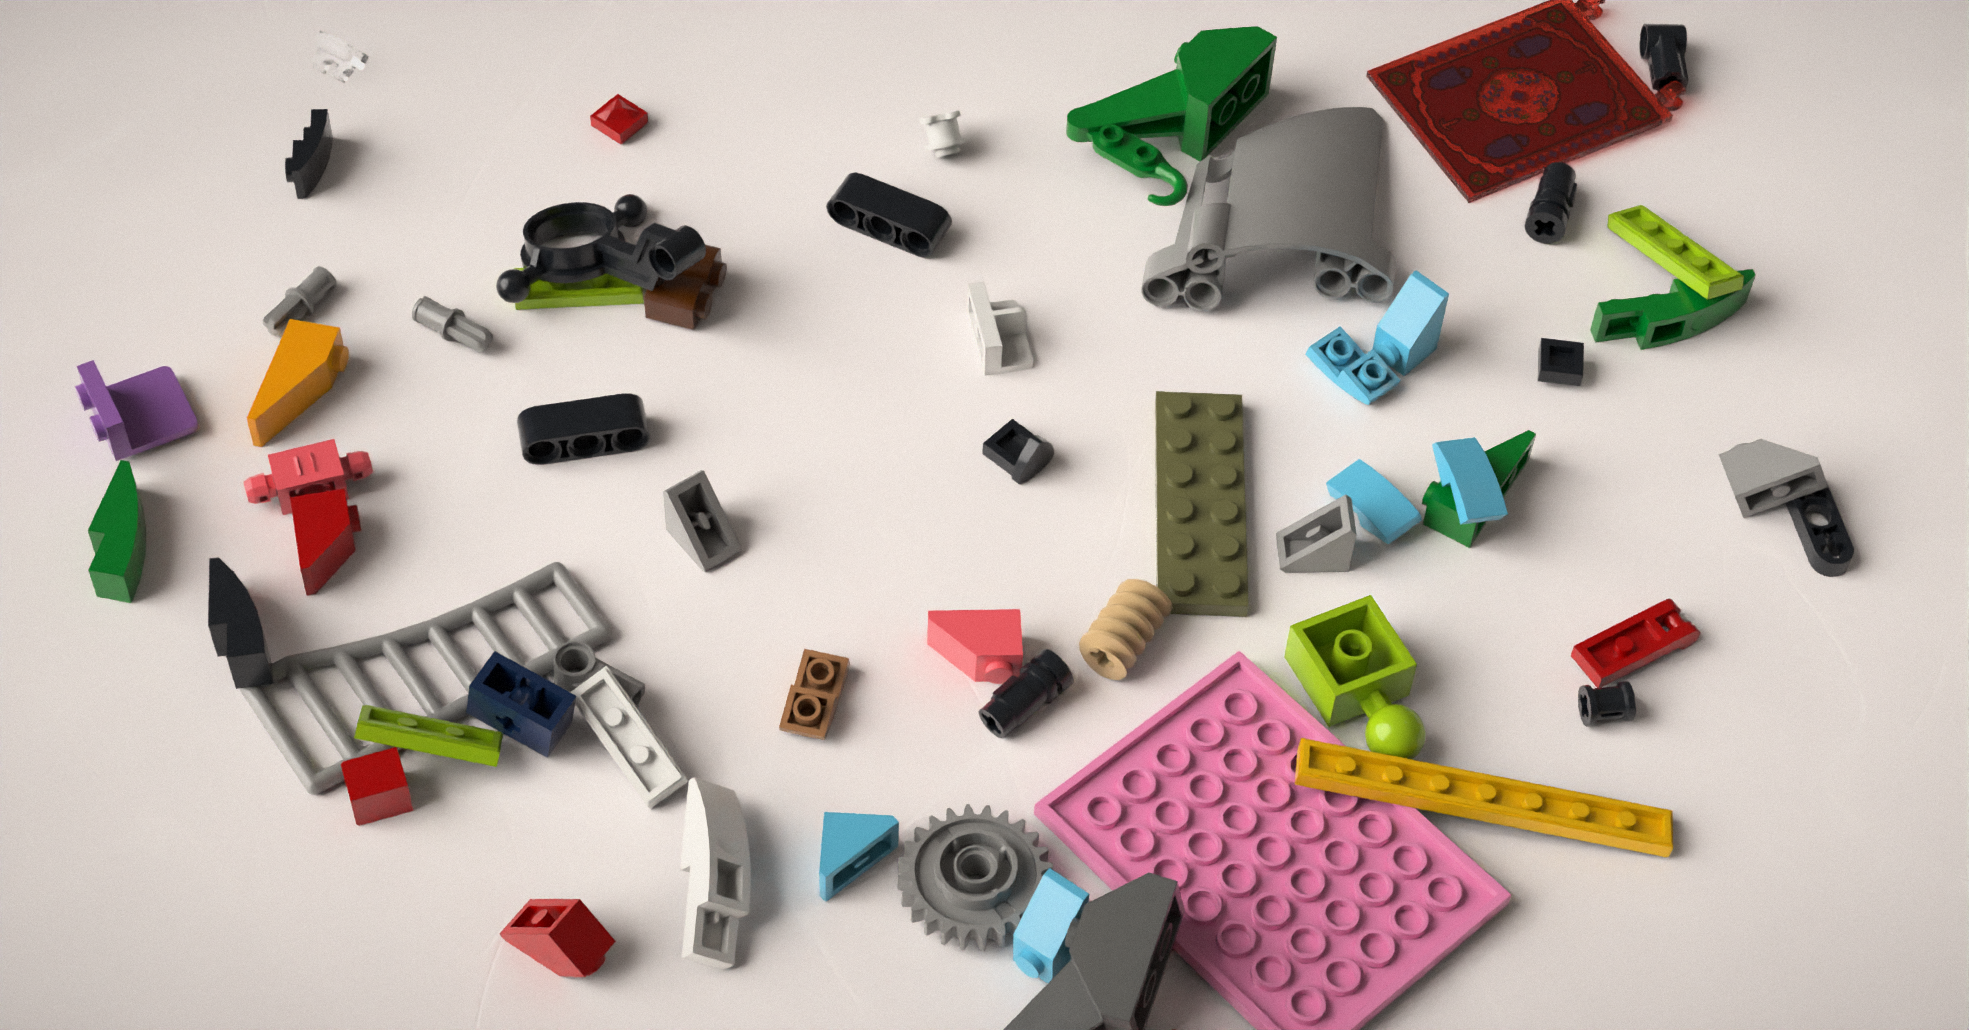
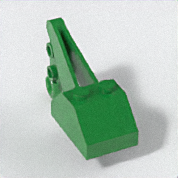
[1066,26,1277,206]

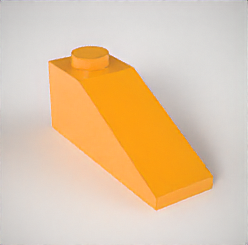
[247,319,349,447]

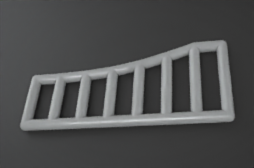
[239,562,613,795]

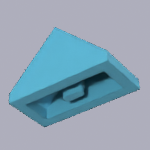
[819,812,899,902]

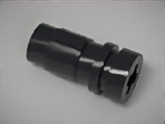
[1524,162,1577,244]
[978,649,1074,738]

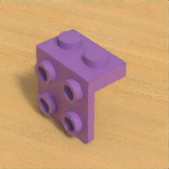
[74,360,198,461]

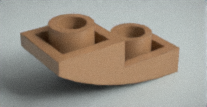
[779,648,850,740]

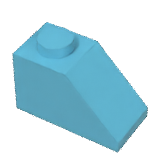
[1372,270,1449,376]
[1013,868,1090,983]

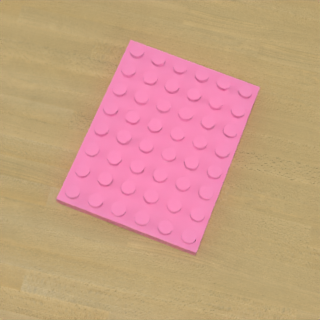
[1034,651,1511,1030]

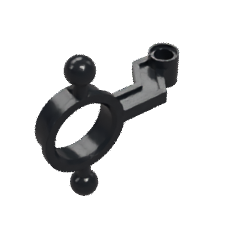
[496,194,706,303]

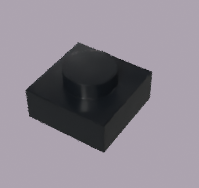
[1537,338,1584,386]

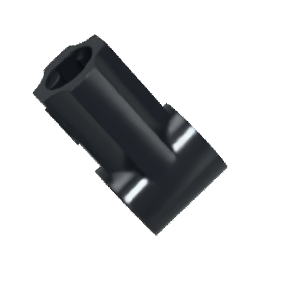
[1639,24,1689,97]

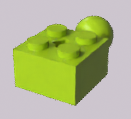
[1284,595,1426,759]

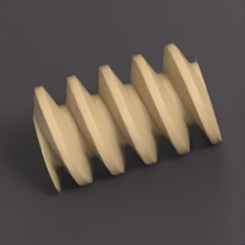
[1079,579,1173,680]

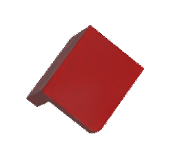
[341,747,413,826]

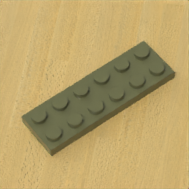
[1155,391,1249,617]

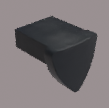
[982,419,1054,485]

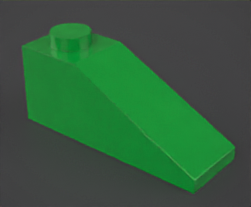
[1422,430,1536,548]

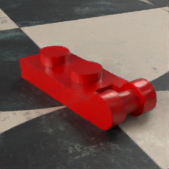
[1571,598,1701,688]

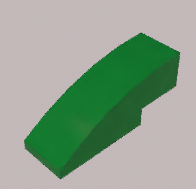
[87,460,146,603]

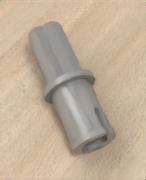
[263,266,337,336]
[412,296,493,352]

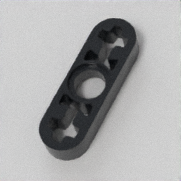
[1785,486,1854,577]

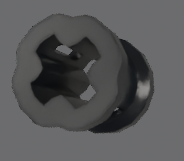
[1578,681,1636,727]

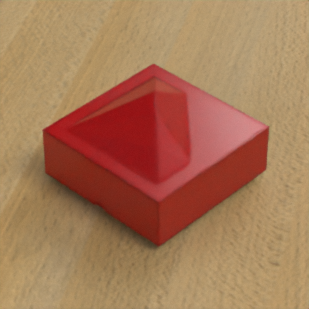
[590,94,649,145]

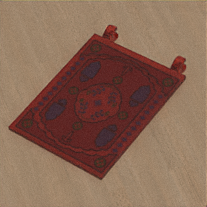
[1366,0,1687,203]

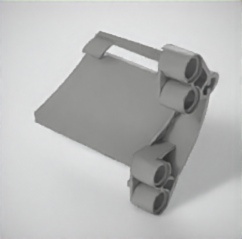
[1141,107,1396,311]

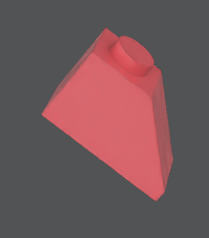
[927,609,1023,684]

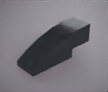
[208,557,274,689]

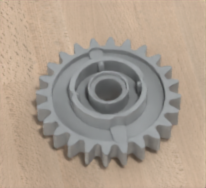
[897,804,1053,951]

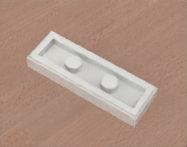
[570,666,689,809]

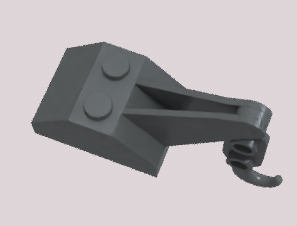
[1003,873,1185,1030]

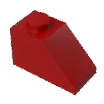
[290,488,362,596]
[499,899,616,977]

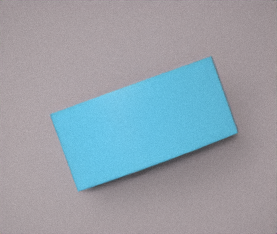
[1305,326,1401,405]
[1432,437,1508,525]
[1326,459,1422,544]

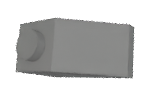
[1718,439,1828,518]

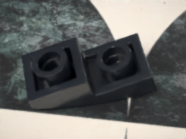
[285,109,333,199]

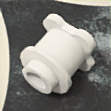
[919,110,966,157]

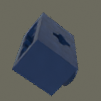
[466,651,576,758]

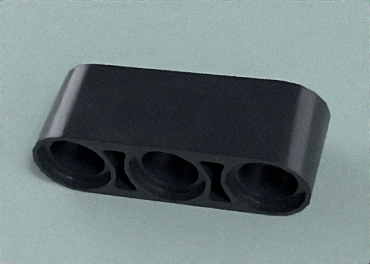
[826,172,952,257]
[517,393,650,465]

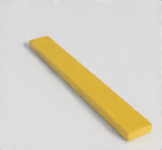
[1295,738,1673,857]

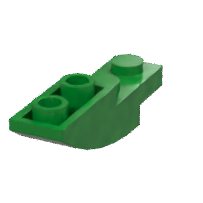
[1590,269,1756,350]

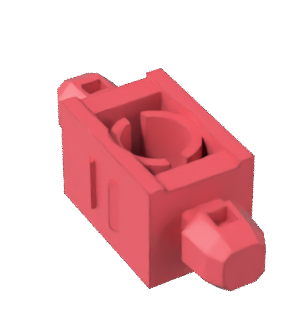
[244,439,373,515]

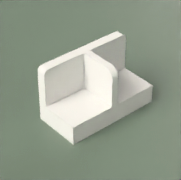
[966,281,1034,375]

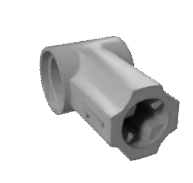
[554,641,645,708]

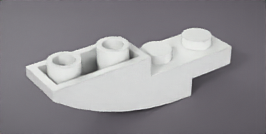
[680,777,751,970]

